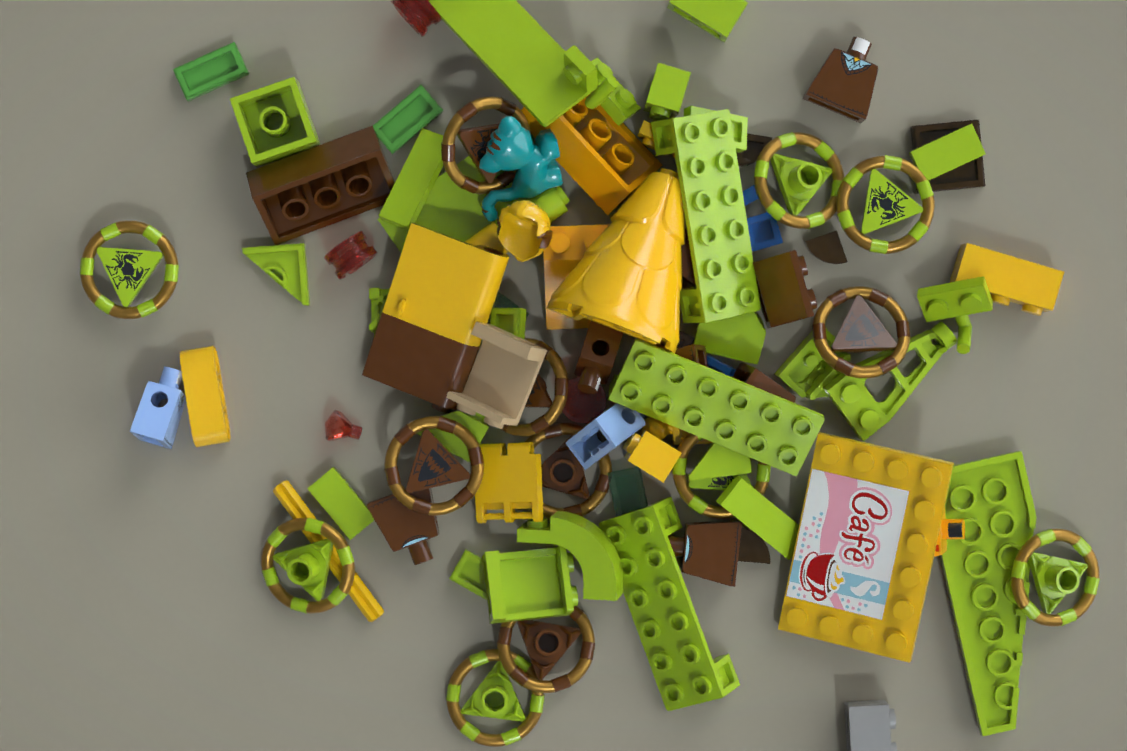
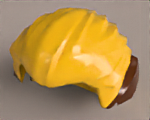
[497,200,553,262]

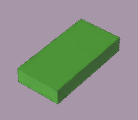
[173,42,249,102]
[373,85,444,155]

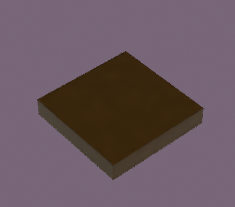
[910,119,986,194]

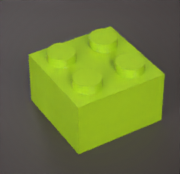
[230,77,320,167]

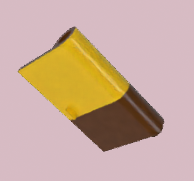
[362,223,510,413]

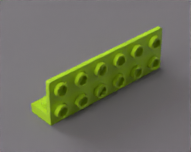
[424,0,598,127]
[651,109,761,323]
[608,339,825,477]
[599,496,740,711]

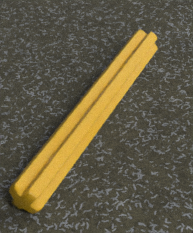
[273,480,384,622]

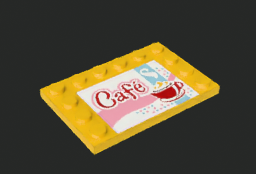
[778,432,954,663]

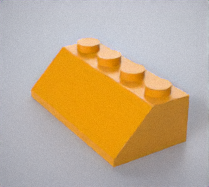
[521,94,662,215]

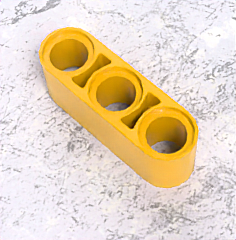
[180,346,231,447]

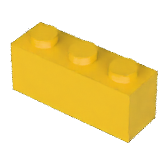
[949,243,1064,316]
[623,429,682,483]

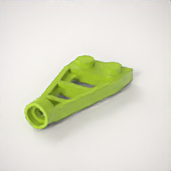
[823,321,957,441]

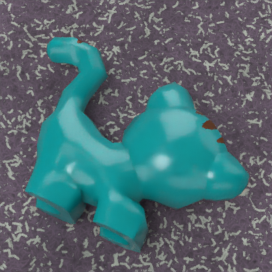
[479,116,563,221]

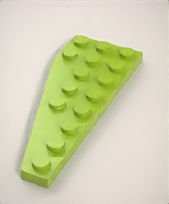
[940,451,1037,736]

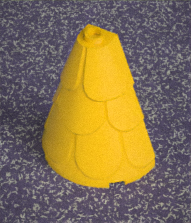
[546,168,685,354]

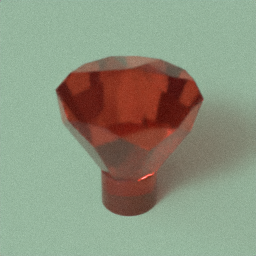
[325,410,362,441]

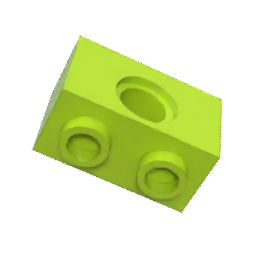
[643,62,691,121]

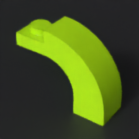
[517,511,623,601]

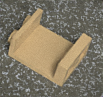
[446,321,547,429]

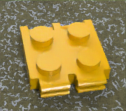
[475,442,544,523]

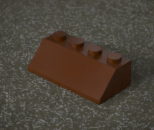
[246,125,395,245]

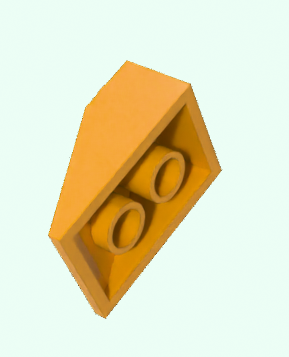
[543,224,610,330]

